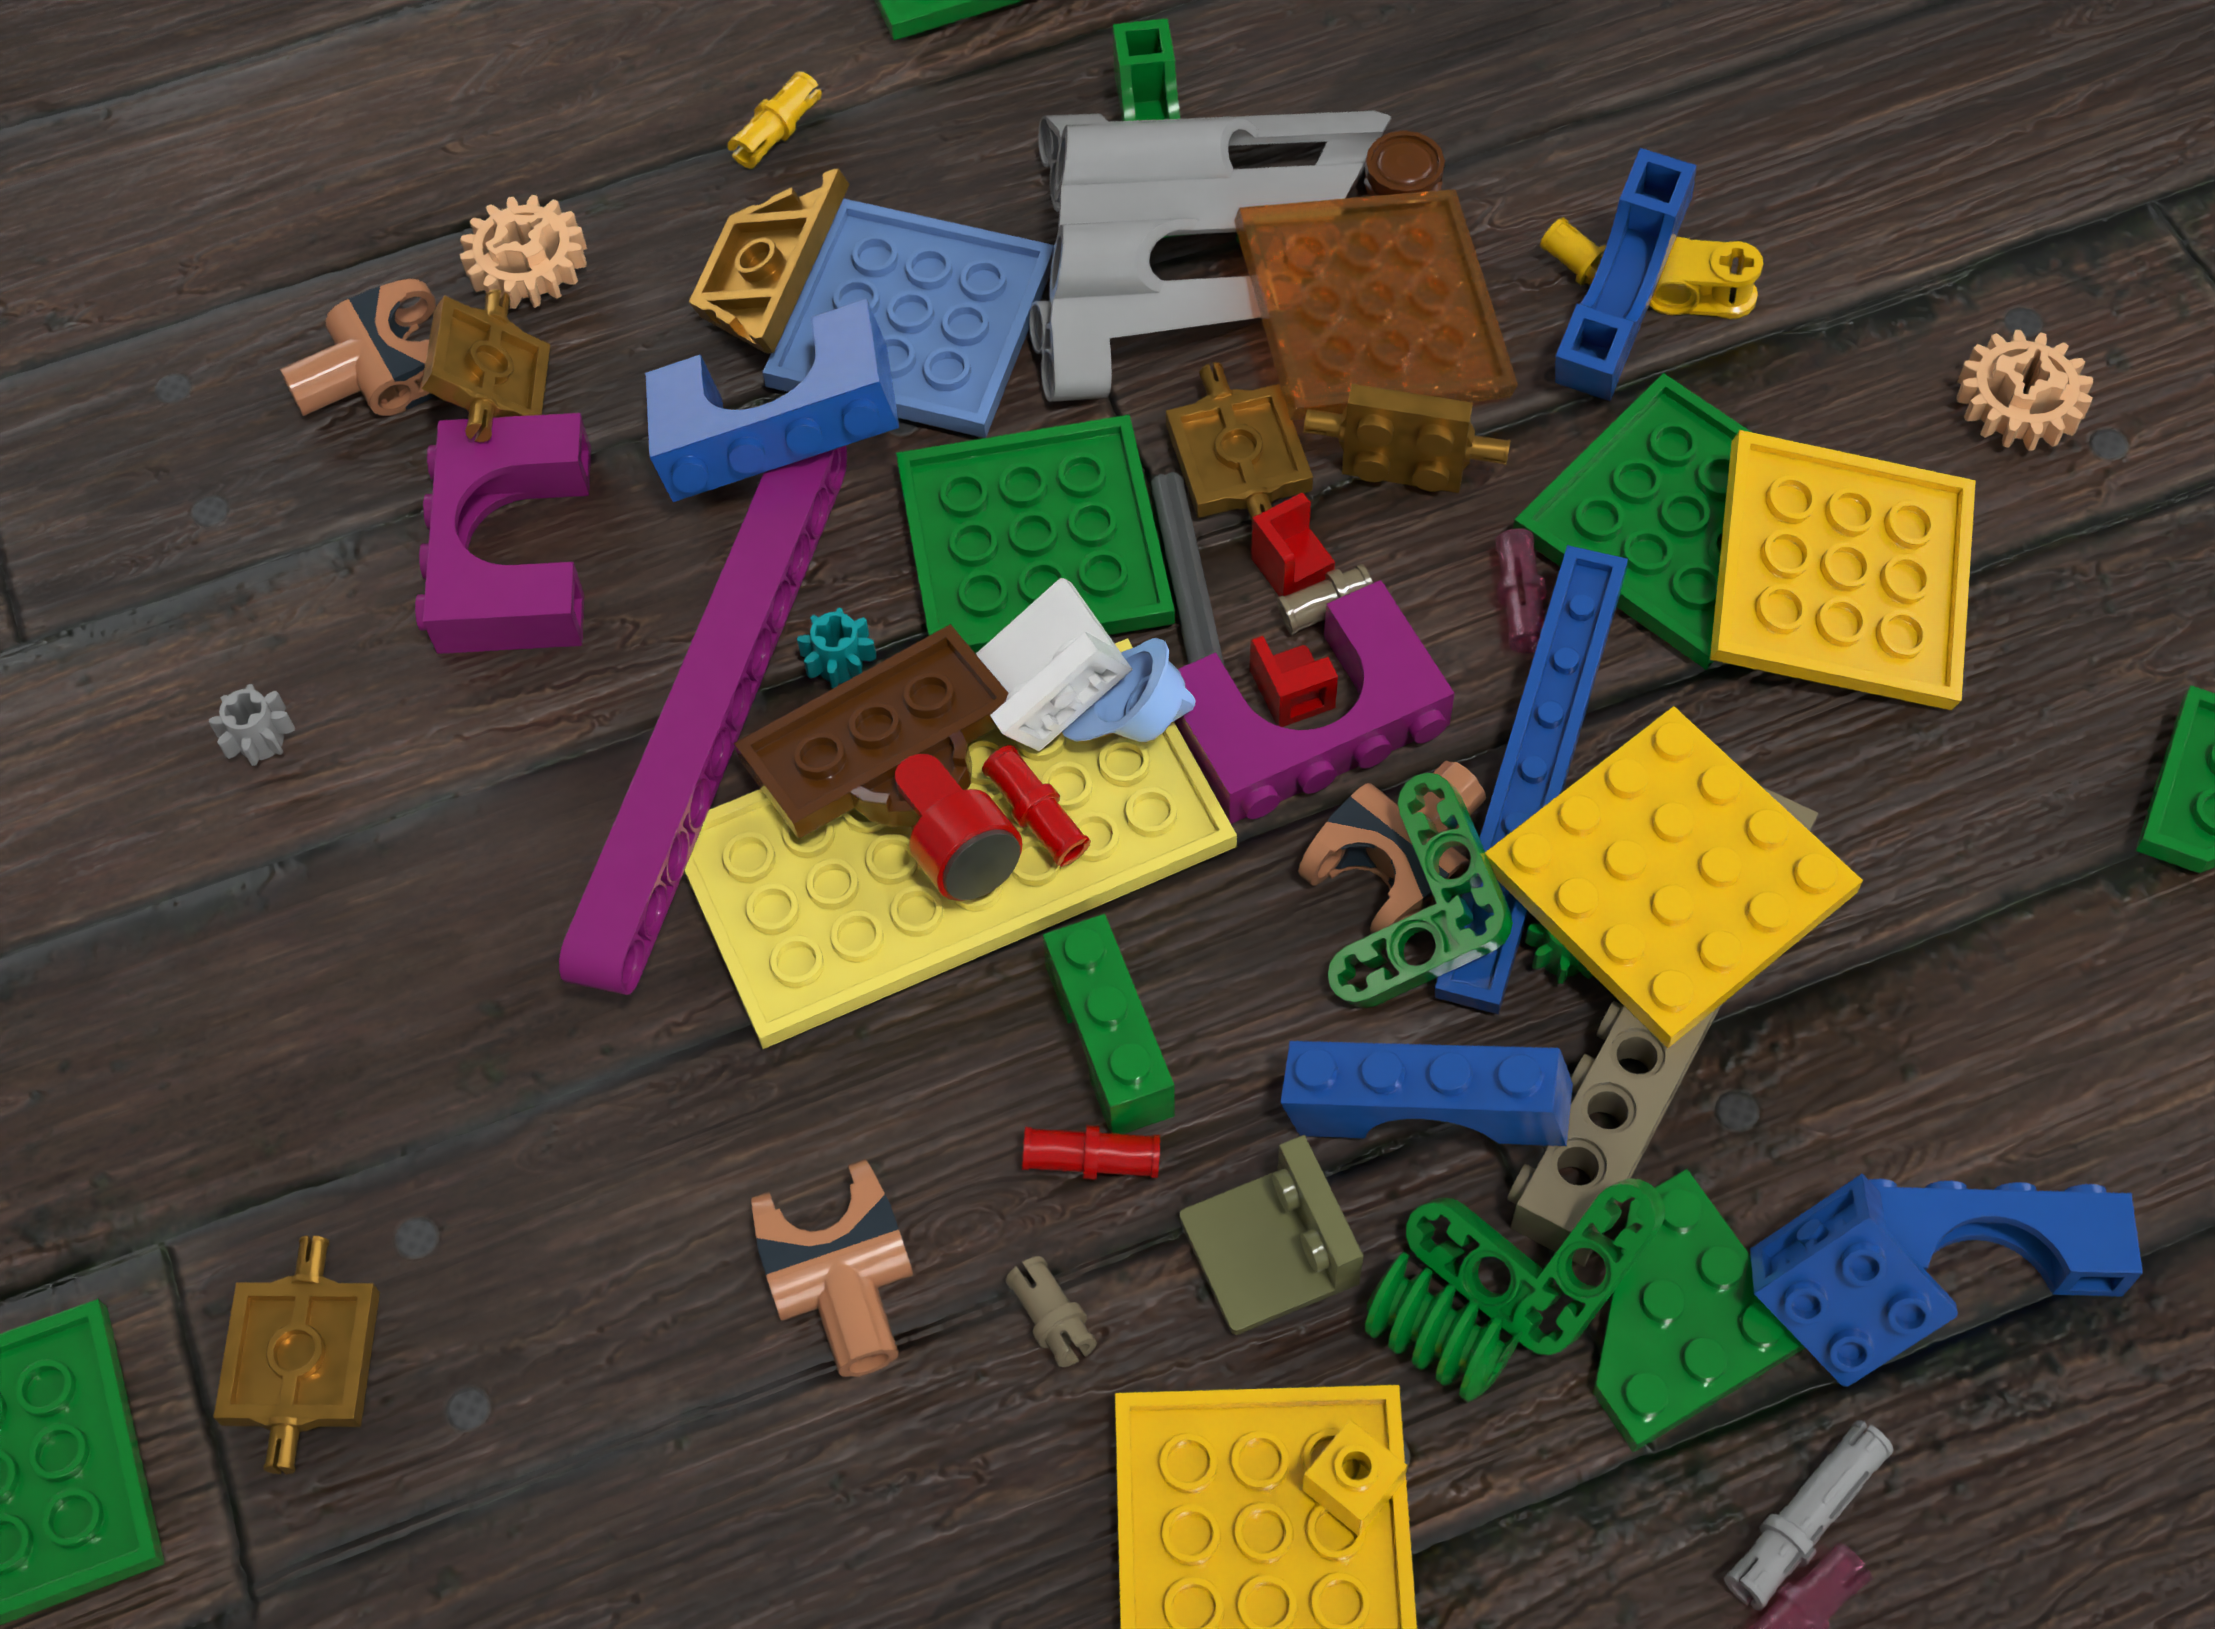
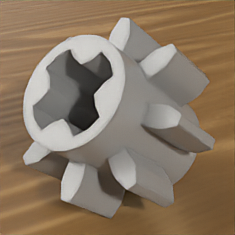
[209,684,295,766]

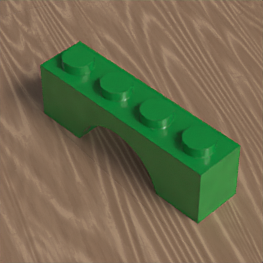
[1113,18,1193,238]

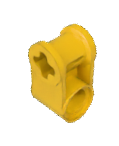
[1649,237,1763,319]

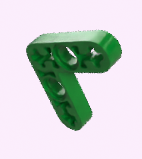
[1328,773,1513,1008]
[1406,1178,1665,1355]

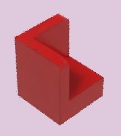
[1251,493,1335,597]
[1249,636,1338,727]

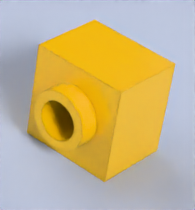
[1302,1419,1408,1536]

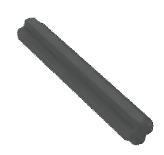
[1151,472,1224,665]

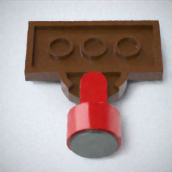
[734,624,1023,901]

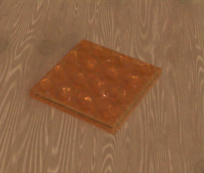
[1234,189,1518,420]

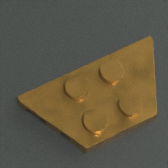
[689,169,850,353]

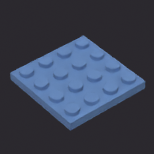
[763,198,1055,438]

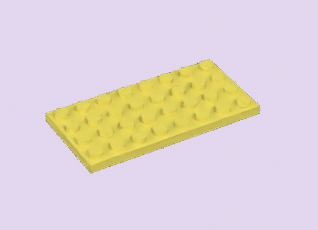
[684,638,1237,1049]

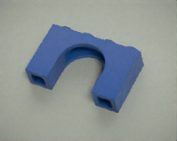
[646,299,899,502]

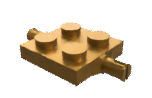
[421,289,550,442]
[1166,362,1313,520]
[1303,384,1511,493]
[214,1236,380,1474]

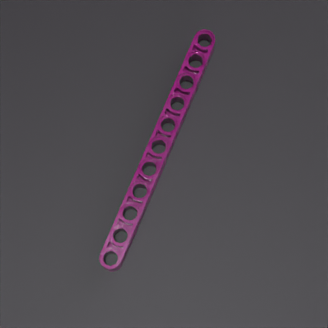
[559,445,847,995]

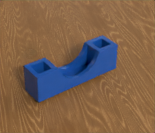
[1555,148,1697,401]
[1281,1041,1573,1146]
[1869,1179,2143,1296]

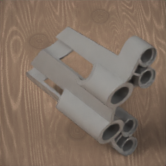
[1029,111,1392,402]

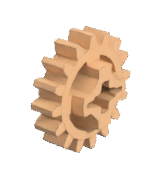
[460,195,587,309]
[1956,330,2093,451]

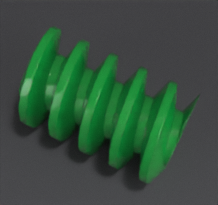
[1365,1252,1522,1402]

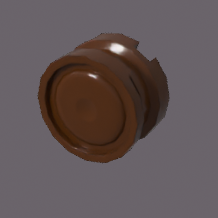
[1363,130,1445,221]

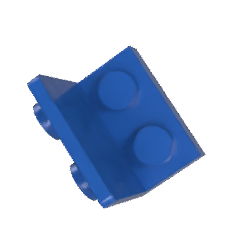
[1750,1173,1958,1386]

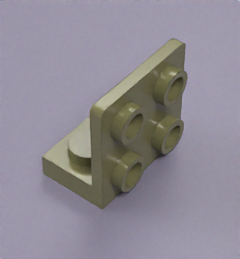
[1180,1135,1363,1335]

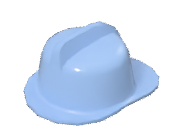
[1062,638,1196,742]

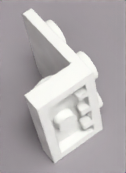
[976,578,1133,752]

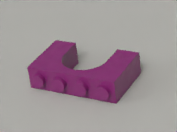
[415,413,591,654]
[1174,580,1455,824]

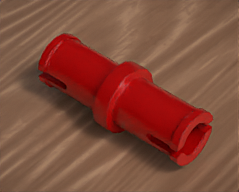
[982,745,1091,867]
[1022,1125,1160,1180]

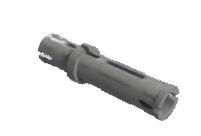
[1724,1420,1893,1610]

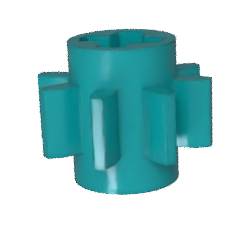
[797,608,877,688]

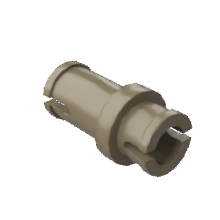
[1277,564,1373,635]
[1006,1256,1097,1367]

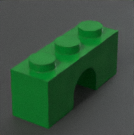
[1043,913,1175,1134]

